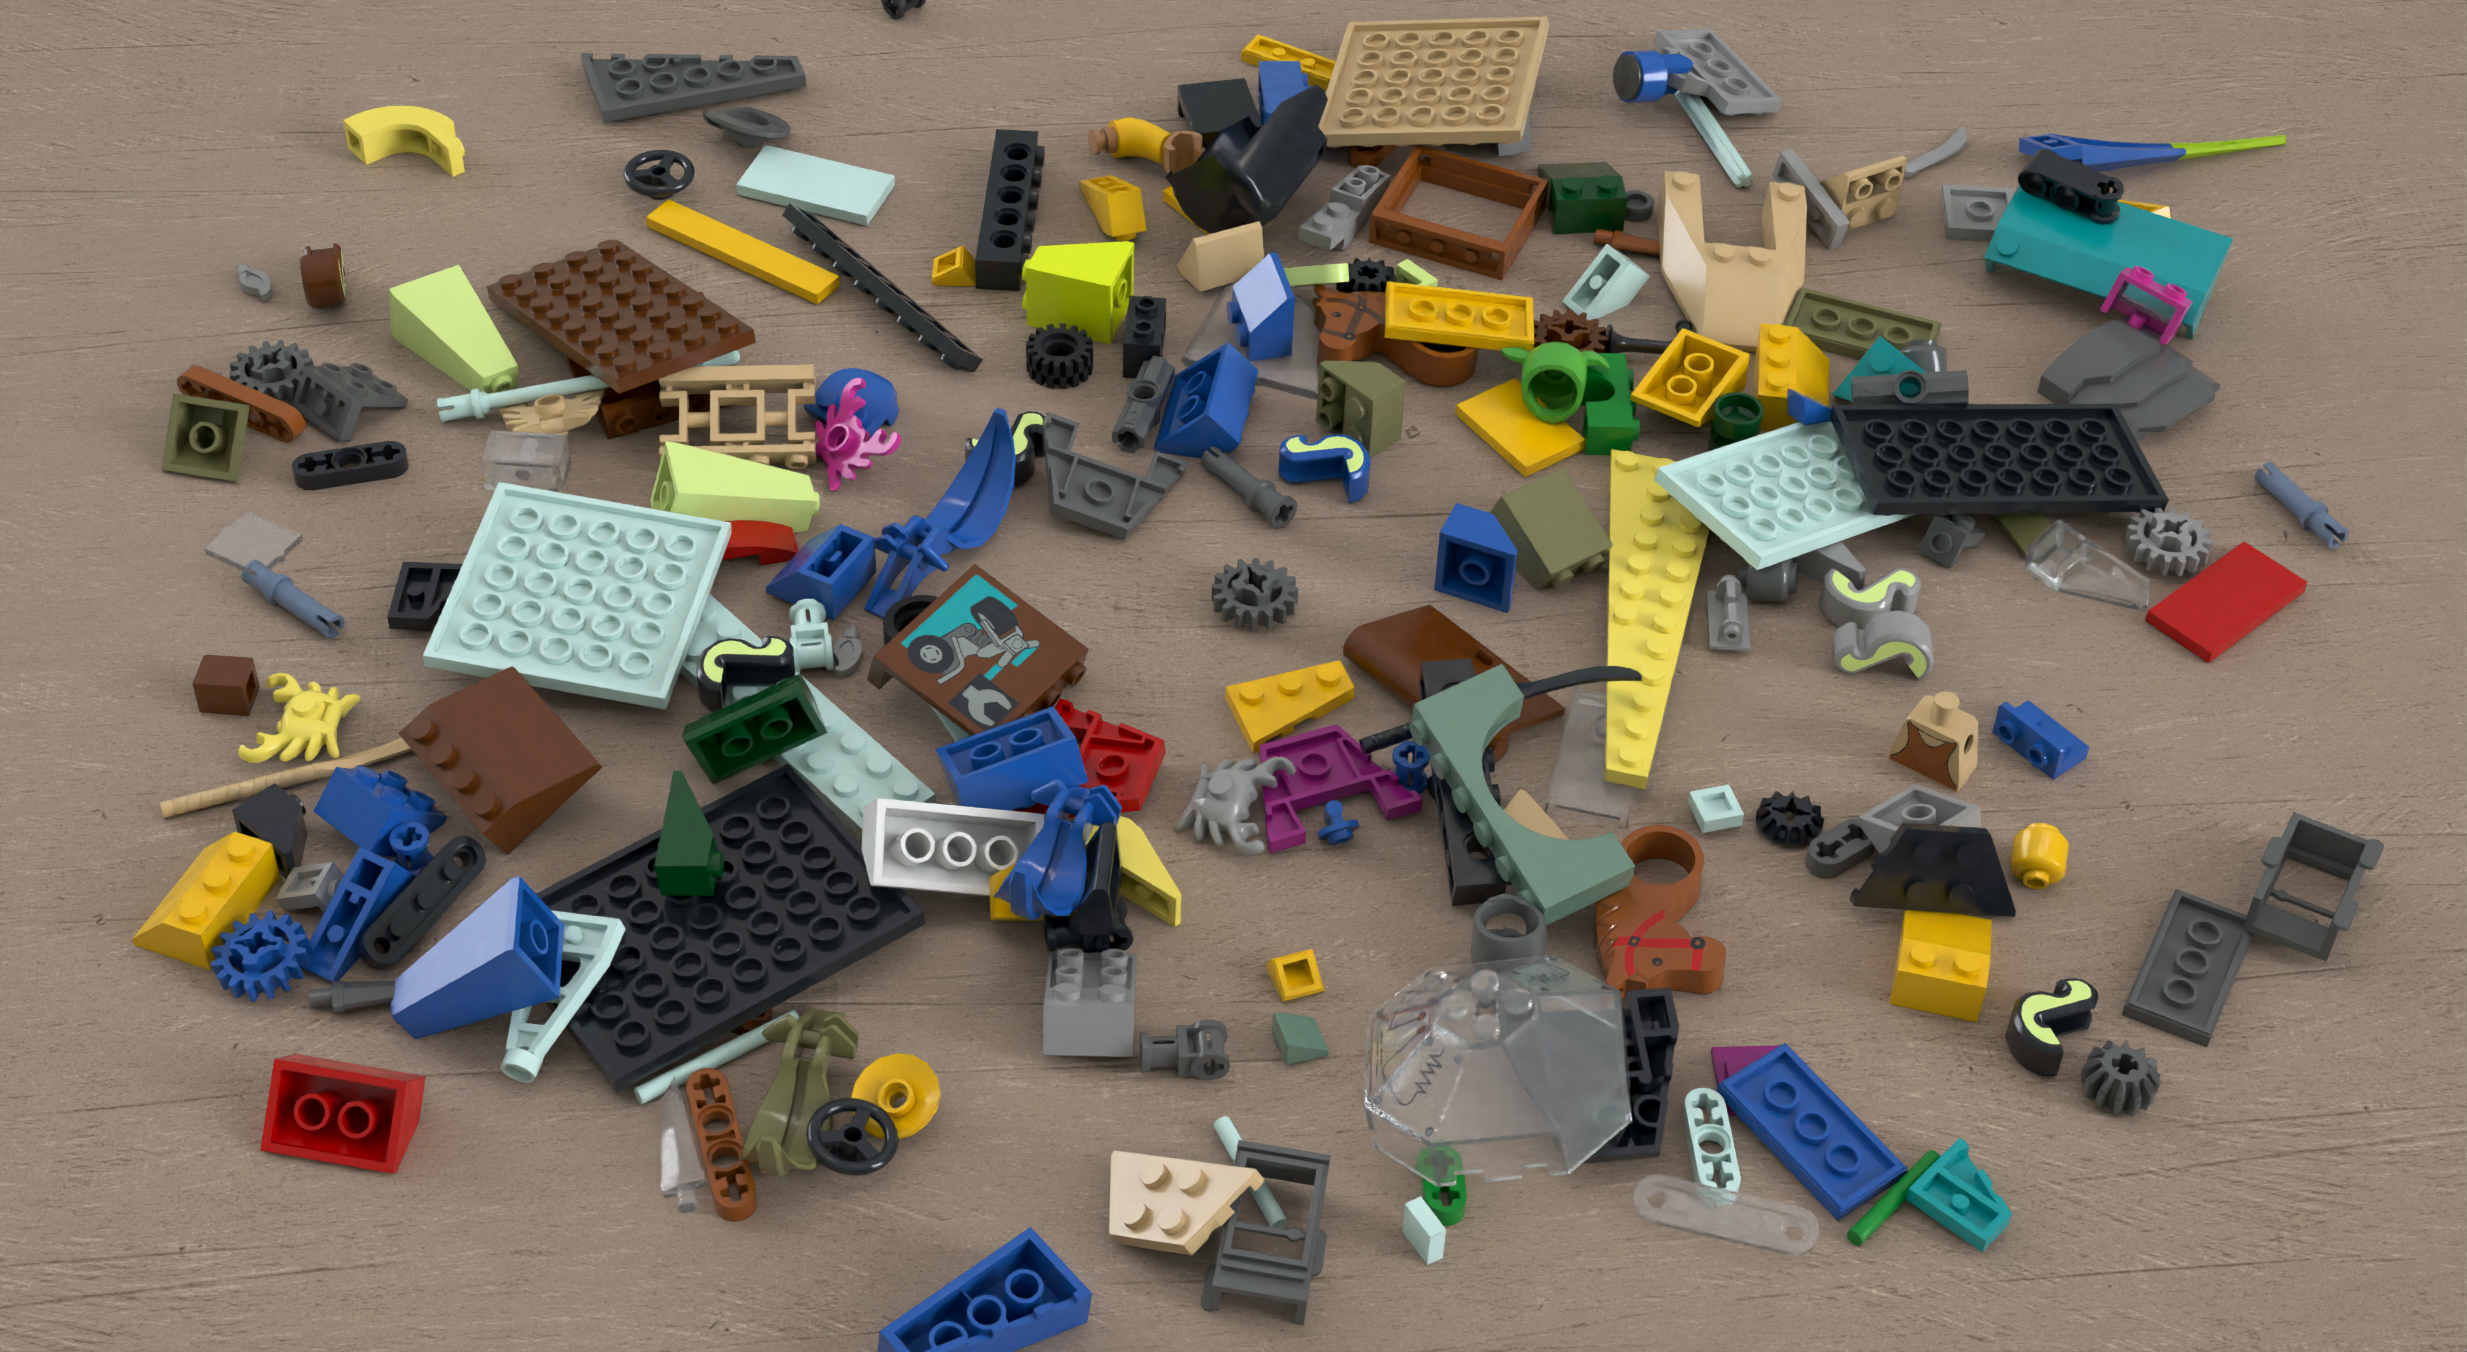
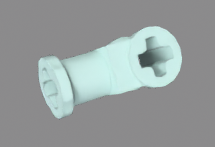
[789,599,834,673]

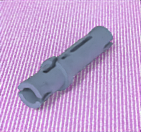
[2254,462,2349,549]
[241,560,345,639]

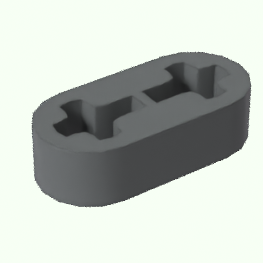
[1805,819,1875,879]

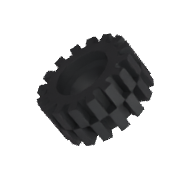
[1026,323,1093,389]

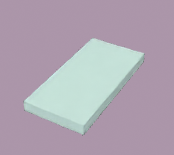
[736,145,895,226]

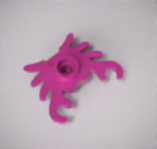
[815,378,901,492]

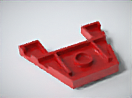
[1011,699,1166,821]

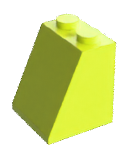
[1022,241,1134,344]

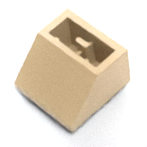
[1819,155,1907,231]

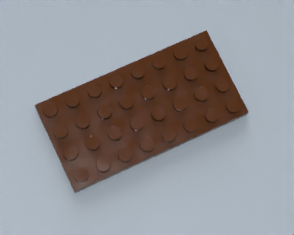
[487,240,756,394]

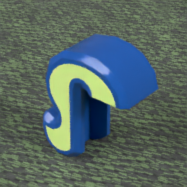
[1278,434,1371,503]

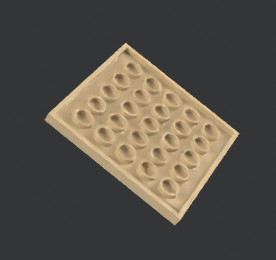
[1318,16,1549,148]

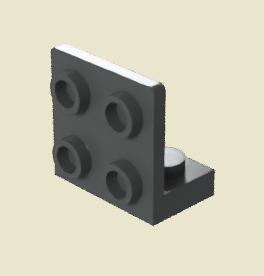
[291,363,408,441]

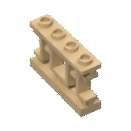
[659,364,817,469]

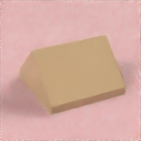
[1177,221,1264,292]

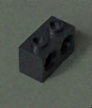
[1123,296,1166,378]

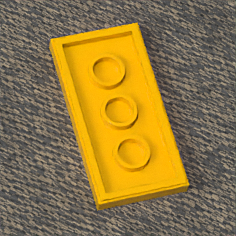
[1384,282,1534,351]

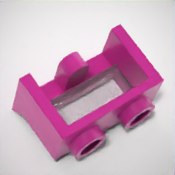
[2100,266,2193,346]

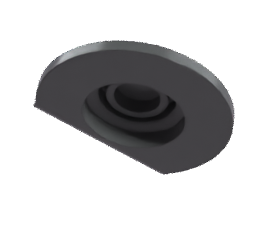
[703,107,791,147]

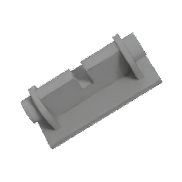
[1706,575,1750,651]

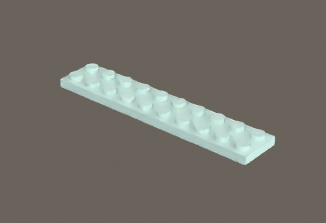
[680,594,936,839]

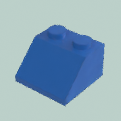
[1226,252,1295,361]
[1434,503,1518,613]

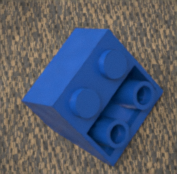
[766,524,876,620]
[313,765,447,857]

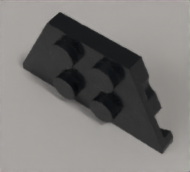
[1850,823,2016,917]

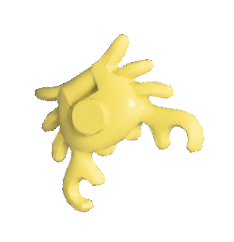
[238,673,361,763]

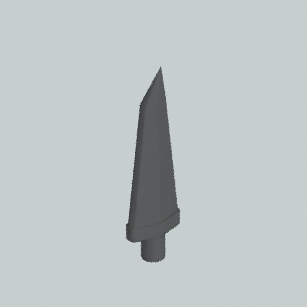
[309,980,395,1013]

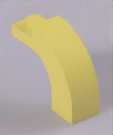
[343,106,465,177]

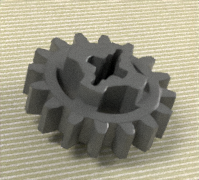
[229,340,314,401]
[1211,558,1298,631]

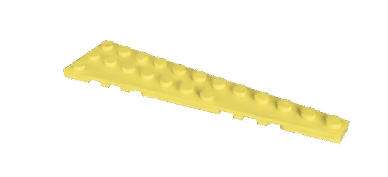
[1604,449,1710,789]

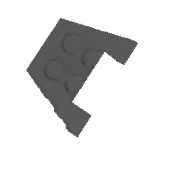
[1042,412,1188,540]

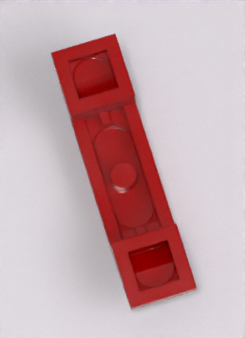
[722,520,798,566]

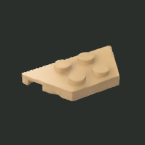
[1109,1150,1264,1255]

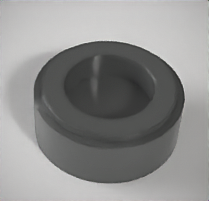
[1625,190,1654,222]

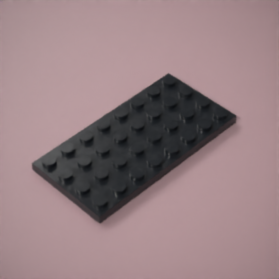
[1830,404,2169,516]

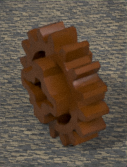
[1533,309,1608,353]

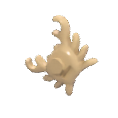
[498,388,606,440]

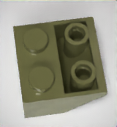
[1316,361,1406,458]

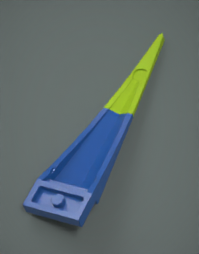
[2019,133,2286,172]

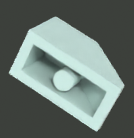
[1562,244,1650,320]

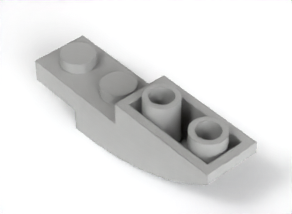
[1298,165,1391,251]

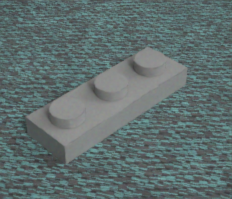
[1772,148,1850,250]

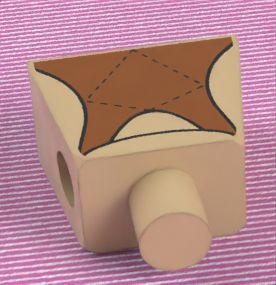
[1887,691,1978,792]

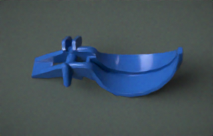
[864,407,1016,619]
[994,779,1122,920]

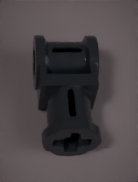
[1043,898,1134,953]

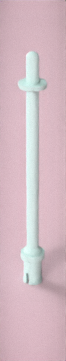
[437,350,740,423]

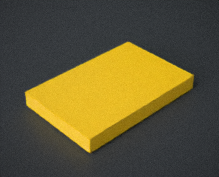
[1455,378,1586,477]

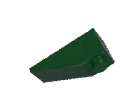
[655,771,724,896]

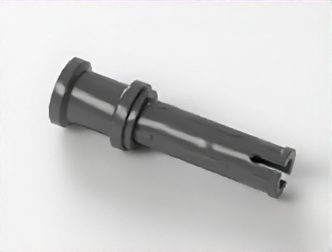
[1201,446,1297,529]

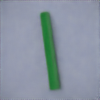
[1847,1150,1941,1246]

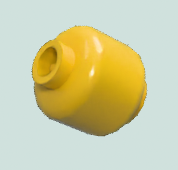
[2010,823,2069,889]

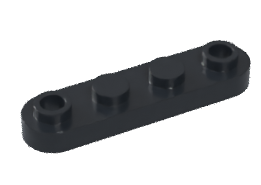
[358,836,486,969]

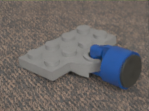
[1613,29,1783,116]

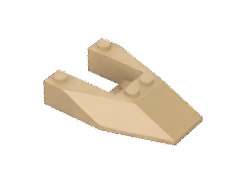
[1657,171,1807,352]

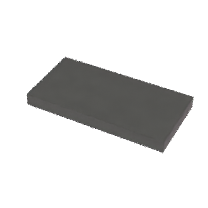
[2122,889,2254,1047]

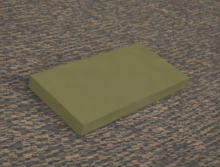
[1785,287,1942,360]

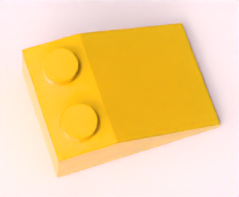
[1630,328,1750,427]
[1889,910,1992,1022]

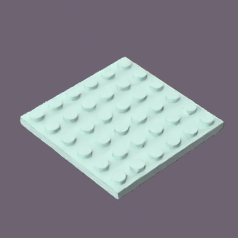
[423,482,732,710]

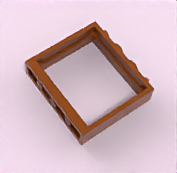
[1369,144,1549,280]

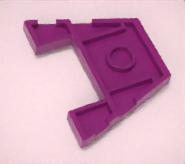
[1259,724,1423,853]

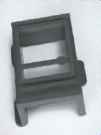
[2242,812,2384,962]
[1201,1140,1331,1325]

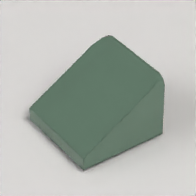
[1272,1012,1329,1066]

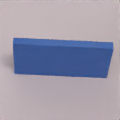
[1716,1043,1908,1221]

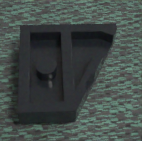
[387,562,463,630]

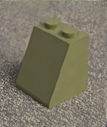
[1489,468,1613,591]

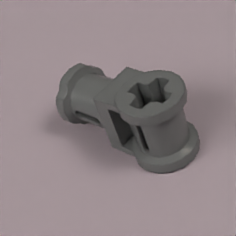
[1140,1020,1230,1080]

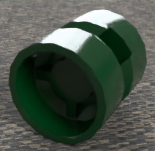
[1708,392,1764,451]

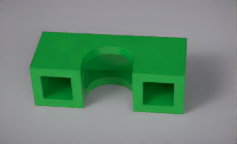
[1580,353,1640,456]

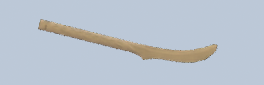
[160,737,412,818]

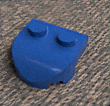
[803,368,899,438]

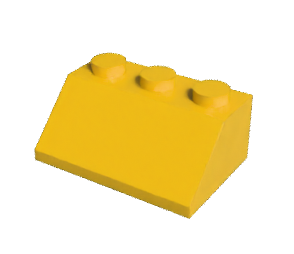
[1753,323,1829,431]
[132,831,281,970]

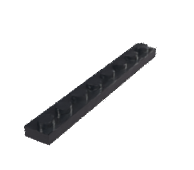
[782,203,983,372]

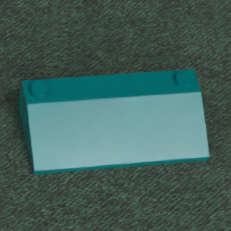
[1984,185,2233,339]

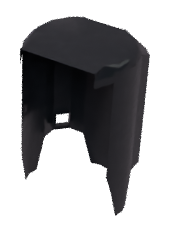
[1165,84,1328,234]

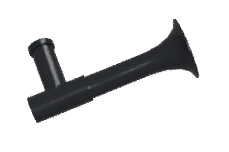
[1606,319,1692,355]

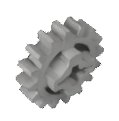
[2124,507,2213,577]

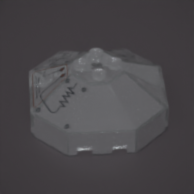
[1364,955,1632,1187]

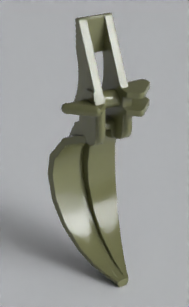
[741,1008,859,1177]

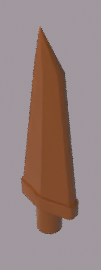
[1594,229,1660,255]

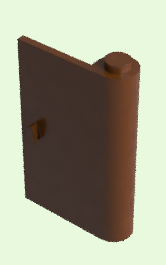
[1343,604,1566,763]

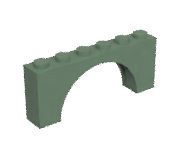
[1409,664,1635,926]

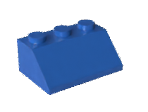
[1154,342,1259,458]
[936,706,1089,811]

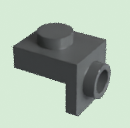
[1919,514,1985,567]

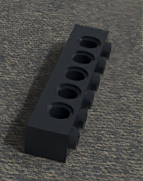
[975,129,1045,291]
[1418,659,1512,906]

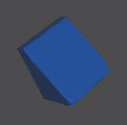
[1787,389,1831,425]

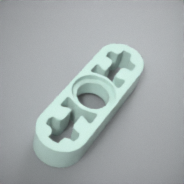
[1682,1088,1741,1208]

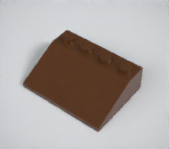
[398,666,602,855]

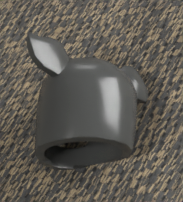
[1446,894,1574,994]

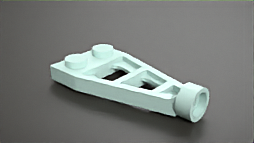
[500,910,625,1083]

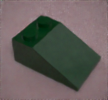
[1537,162,1627,234]

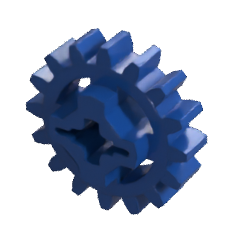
[211,911,312,1002]

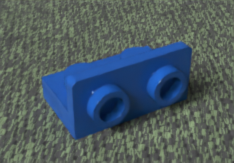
[1992,700,2089,779]

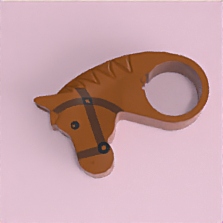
[1312,284,1479,386]

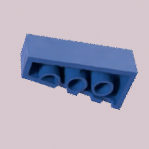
[1258,61,1310,126]
[877,1227,1092,1352]

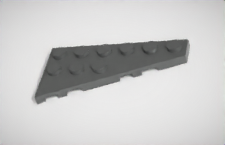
[581,53,806,123]

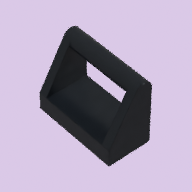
[1069,822,1123,935]

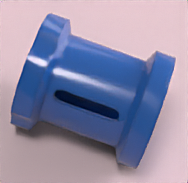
[1392,741,1430,794]
[389,822,433,876]

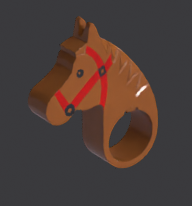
[1595,825,1726,1007]

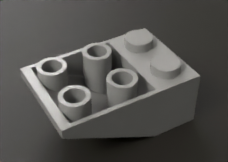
[1043,948,1137,1057]

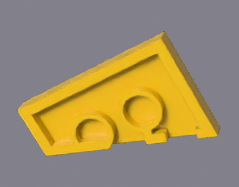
[1225,660,1355,754]

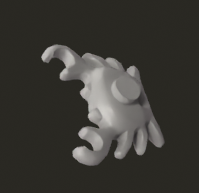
[1174,757,1296,856]

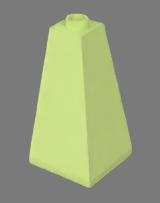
[389,265,518,394]
[650,441,820,533]

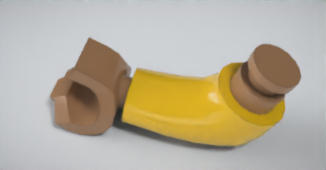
[1088,117,1205,173]

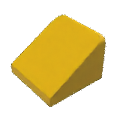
[931,245,976,286]
[1266,949,1325,1002]

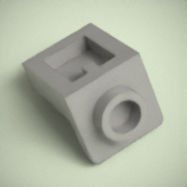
[275,862,344,913]

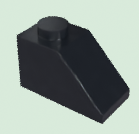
[232,783,307,879]

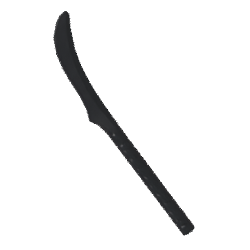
[1359,666,1642,755]

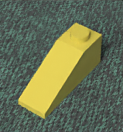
[1085,816,1181,927]

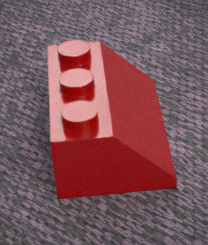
[260,1054,426,1174]

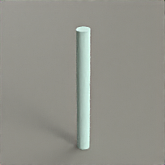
[634,1010,800,1105]

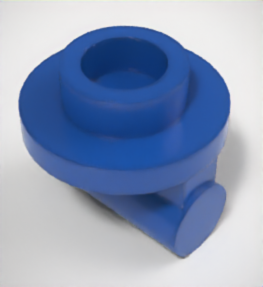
[1317,800,1360,845]

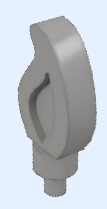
[236,262,272,303]
[832,625,863,678]

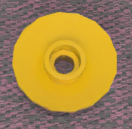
[851,1053,941,1139]

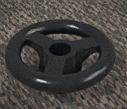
[623,150,695,200]
[806,1098,899,1176]

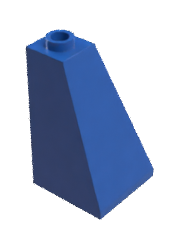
[390,876,564,1040]

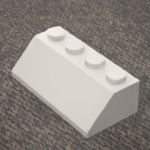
[861,798,1045,896]

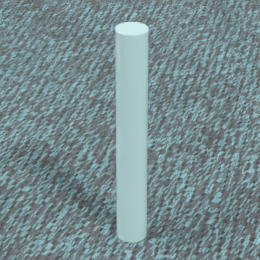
[1213,1116,1288,1229]

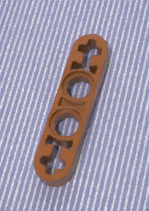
[177,365,306,443]
[686,1068,757,1222]

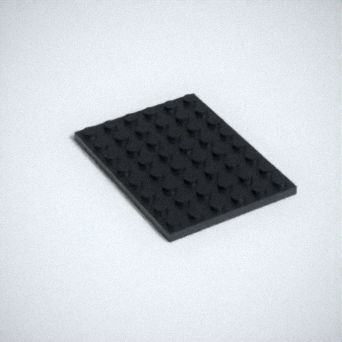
[536,764,925,1093]

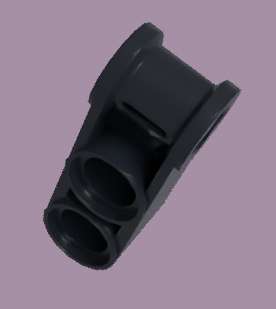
[2018,149,2124,225]

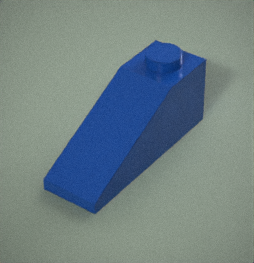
[300,847,415,982]

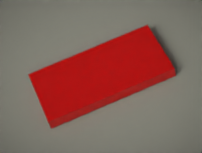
[2145,541,2308,663]

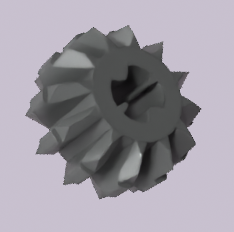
[2081,1040,2161,1117]

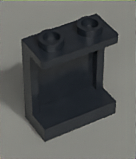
[1177,78,1262,149]

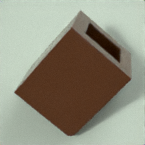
[192,655,260,716]

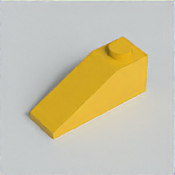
[1078,175,1147,241]

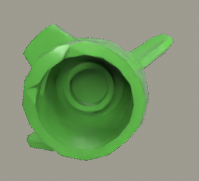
[1501,342,1609,424]

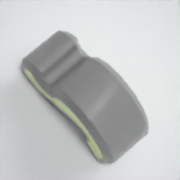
[1820,568,1921,630]
[1833,610,1934,680]

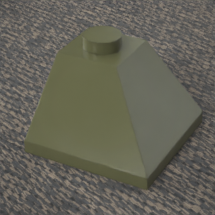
[161,393,250,482]

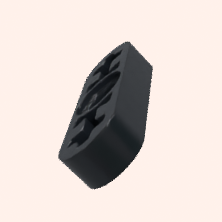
[292,441,409,490]

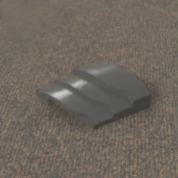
[2037,316,2221,441]

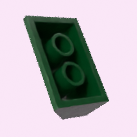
[682,674,828,784]

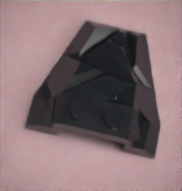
[1493,987,1679,1165]

